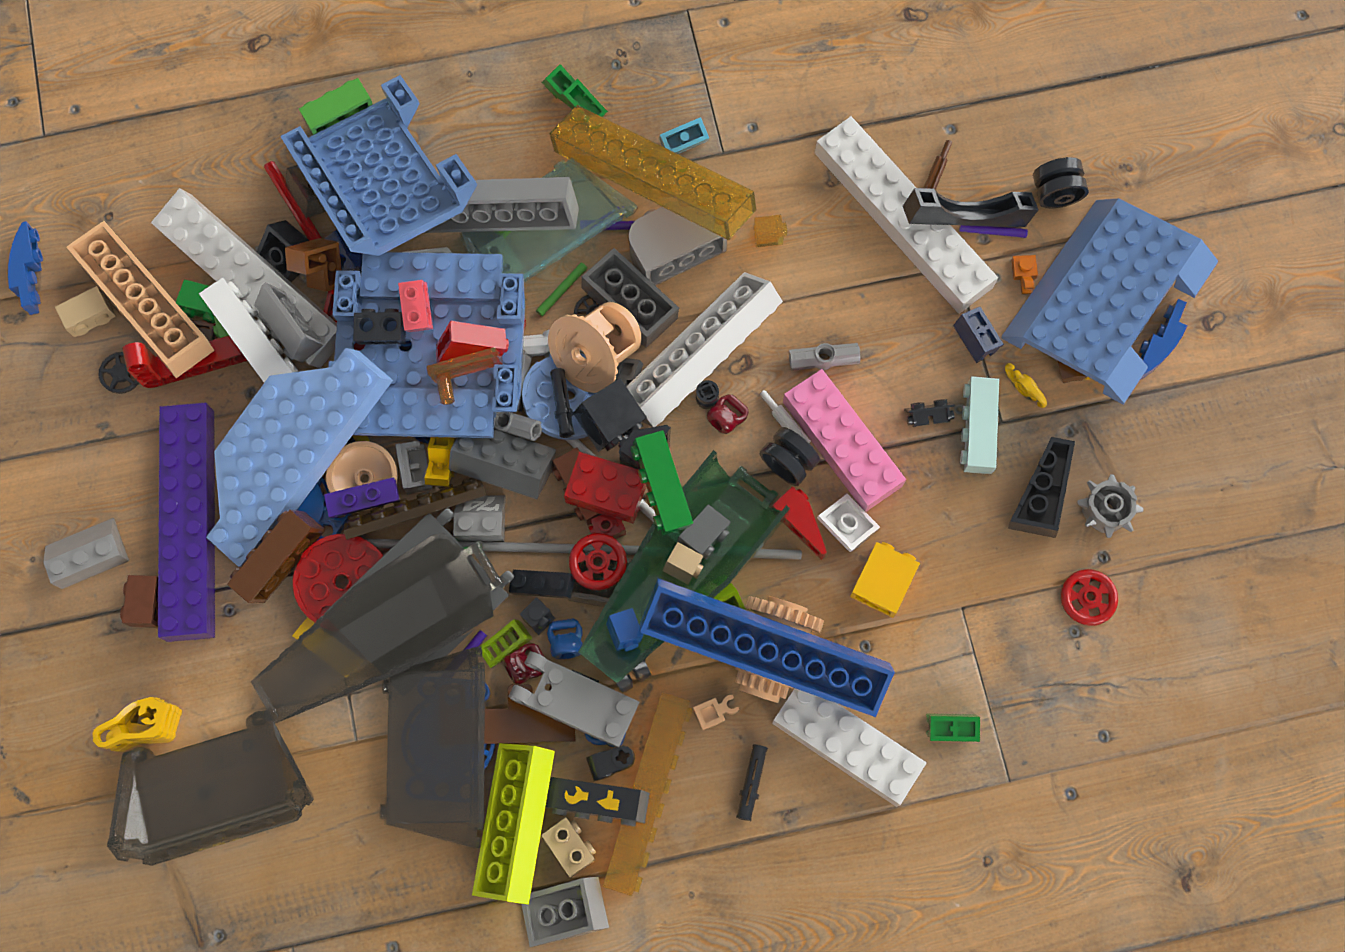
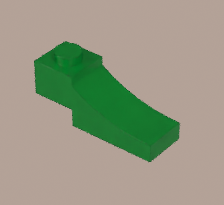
[541,64,608,128]

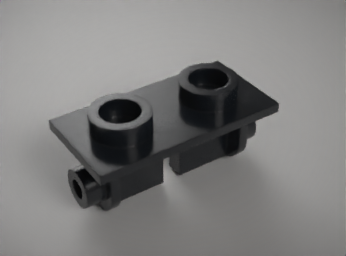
[904,399,955,427]

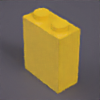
[850,542,920,618]

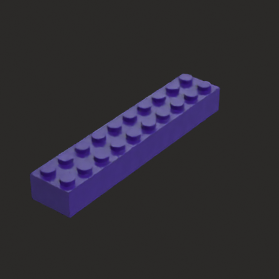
[158,403,215,642]

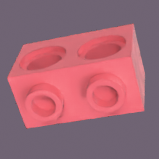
[398,280,433,332]

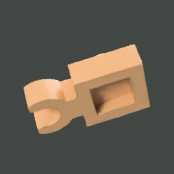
[693,695,739,731]

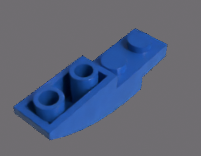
[8,221,43,315]
[1139,299,1188,380]

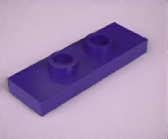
[324,477,400,518]

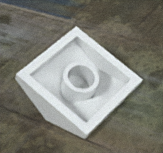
[817,494,880,552]

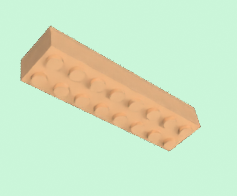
[66,221,214,378]

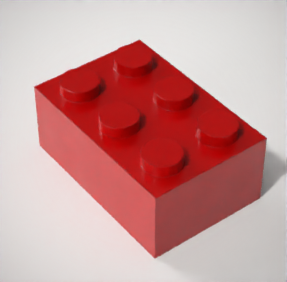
[564,452,646,524]

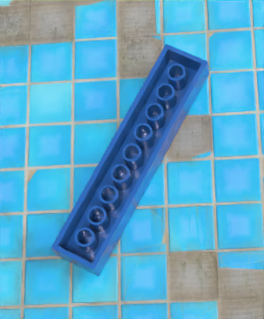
[640,578,895,717]

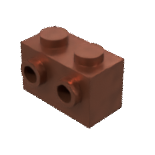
[120,575,158,628]

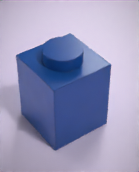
[606,608,643,651]

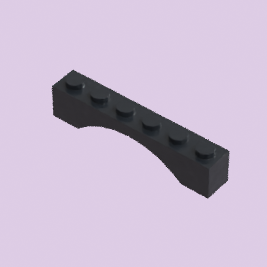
[903,188,1039,227]

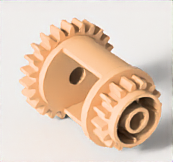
[735,596,824,703]

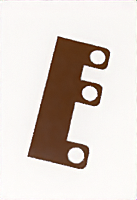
[440,684,576,745]

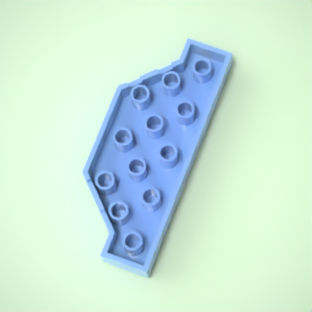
[206,348,393,567]

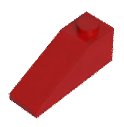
[771,486,827,560]

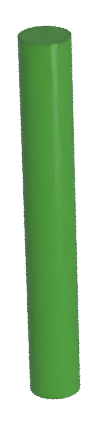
[536,262,587,316]

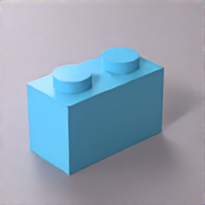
[659,117,709,159]

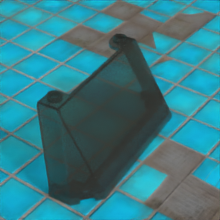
[379,647,485,848]
[107,710,314,866]

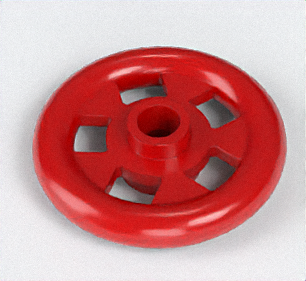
[569,533,627,590]
[1061,569,1118,626]

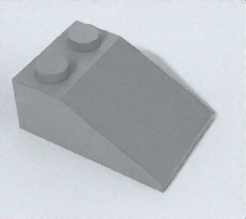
[522,877,609,947]

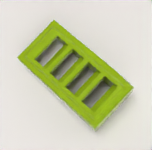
[477,619,533,668]

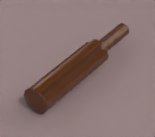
[924,140,952,190]

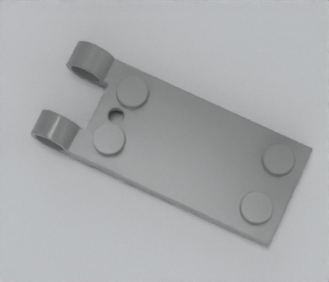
[508,652,639,748]

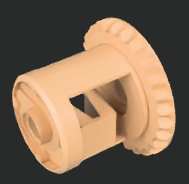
[548,302,641,393]

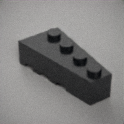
[1008,437,1075,538]

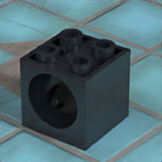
[573,378,647,452]

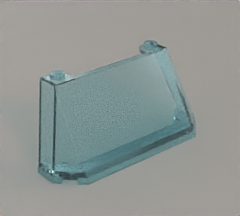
[460,158,638,282]

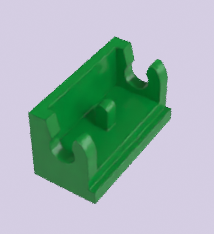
[926,713,980,742]

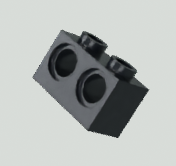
[353,308,406,345]

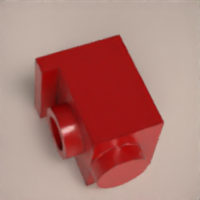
[588,515,626,539]

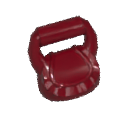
[707,394,749,434]
[503,643,544,684]

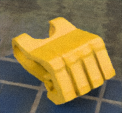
[92,697,182,752]

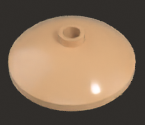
[326,441,398,511]

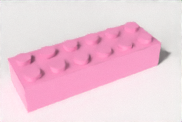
[783,369,906,512]

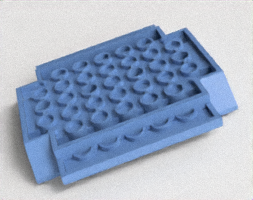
[329,252,525,438]

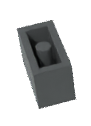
[675,504,731,560]

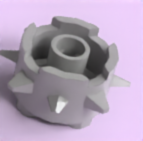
[1077,474,1143,538]

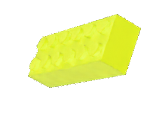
[472,743,555,905]

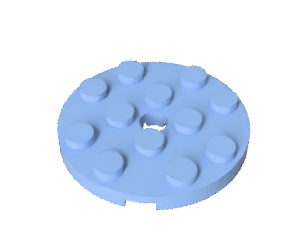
[522,353,596,440]

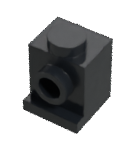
[520,597,556,635]

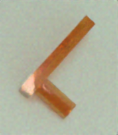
[427,347,503,405]

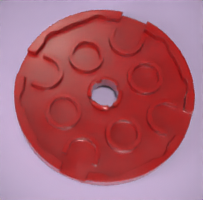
[293,534,383,630]

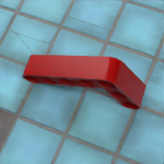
[122,336,248,388]

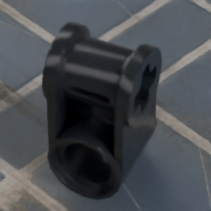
[586,746,635,782]

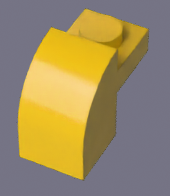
[424,437,456,486]

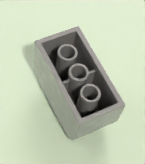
[629,195,728,286]

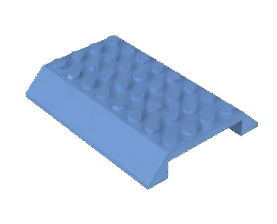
[280,75,477,256]
[1001,198,1218,405]

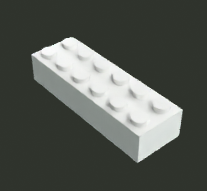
[199,278,298,383]
[772,688,926,807]

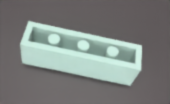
[960,376,999,474]

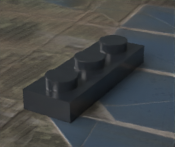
[508,569,575,599]

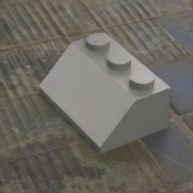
[254,282,324,363]
[43,518,129,589]

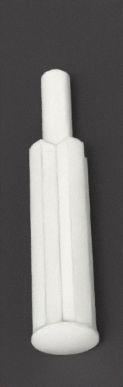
[760,390,811,443]

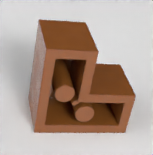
[285,238,341,292]

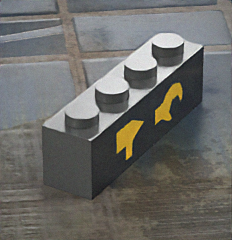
[545,777,650,827]

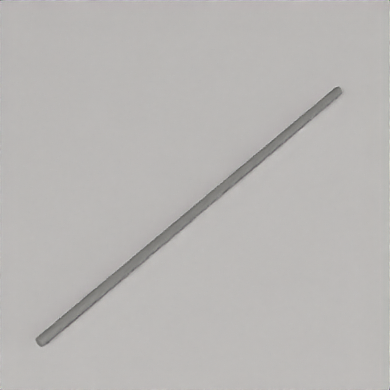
[365,539,802,559]

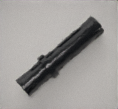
[550,368,575,438]
[736,744,768,822]

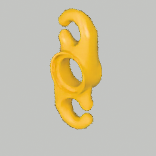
[1005,363,1047,408]

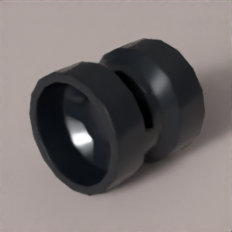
[696,380,719,409]

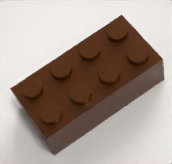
[227,509,326,603]

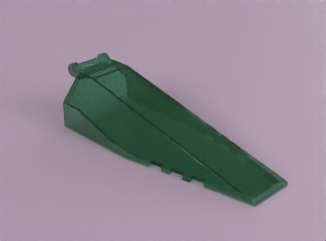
[578,450,790,684]

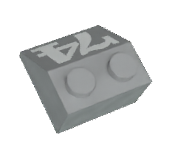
[453,495,506,542]

